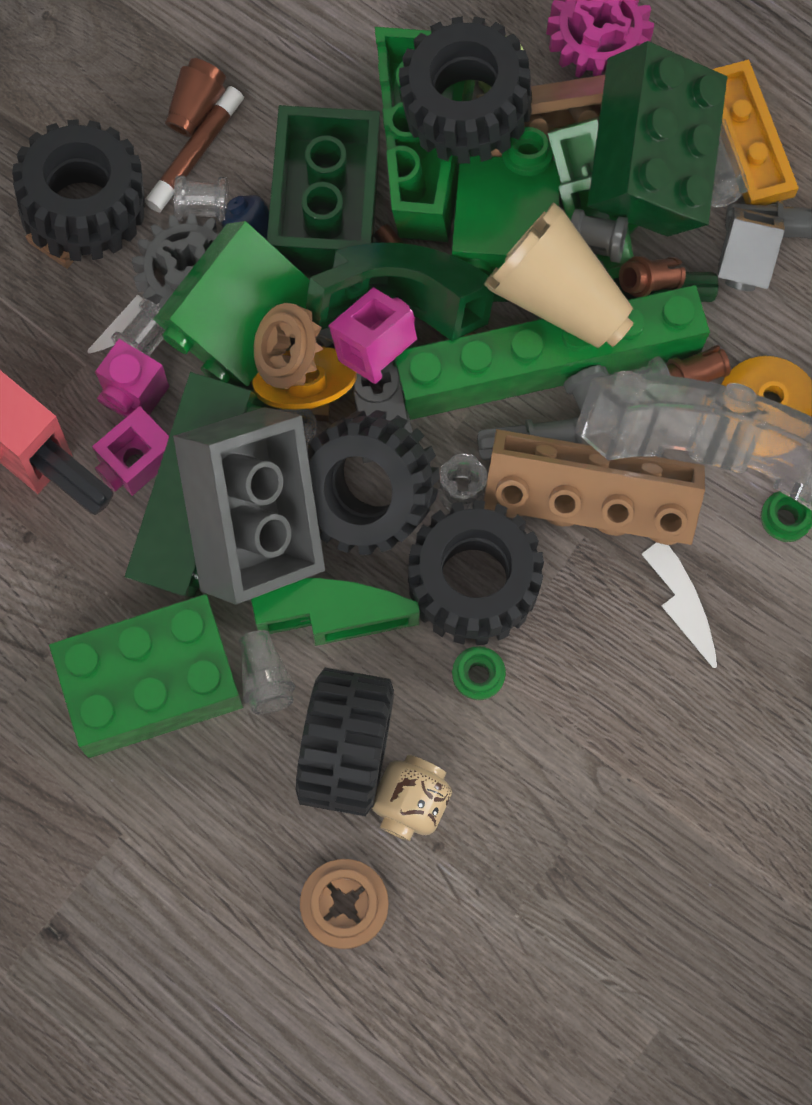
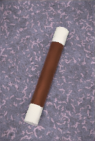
[145,86,244,213]

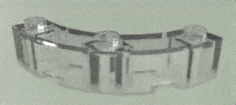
[574,371,812,510]

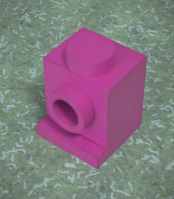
[329,287,417,384]
[95,339,169,418]
[92,406,169,496]

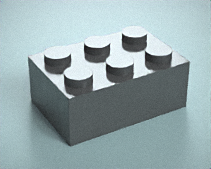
[173,407,325,605]

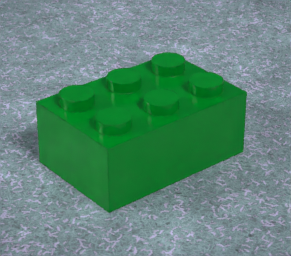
[49,594,243,758]

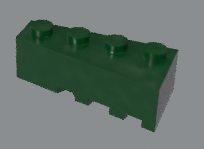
[124,372,266,597]

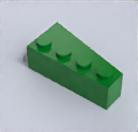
[374,26,475,242]

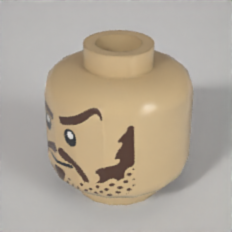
[372,755,452,841]

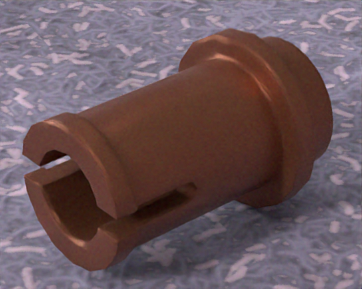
[619,256,686,297]
[661,345,731,397]

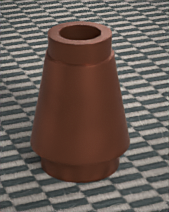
[165,58,226,137]

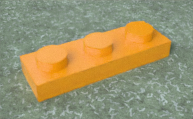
[712,59,799,205]

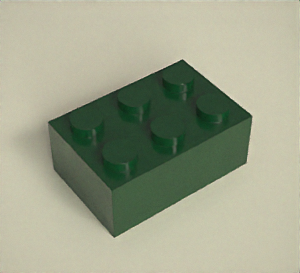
[587,41,727,237]
[267,105,380,274]

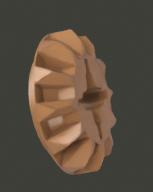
[254,303,323,389]
[300,859,389,949]

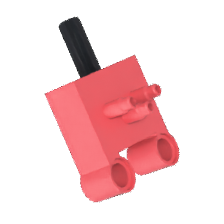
[0,370,114,515]

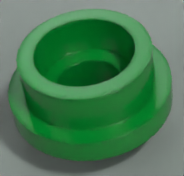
[502,127,553,176]
[760,490,812,542]
[452,646,506,700]

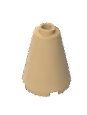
[484,203,634,348]

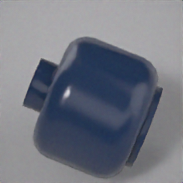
[221,195,270,240]

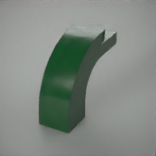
[306,242,495,341]

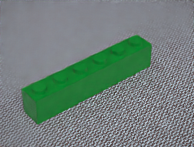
[393,285,710,420]

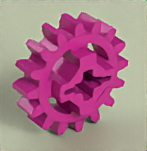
[546,0,654,78]

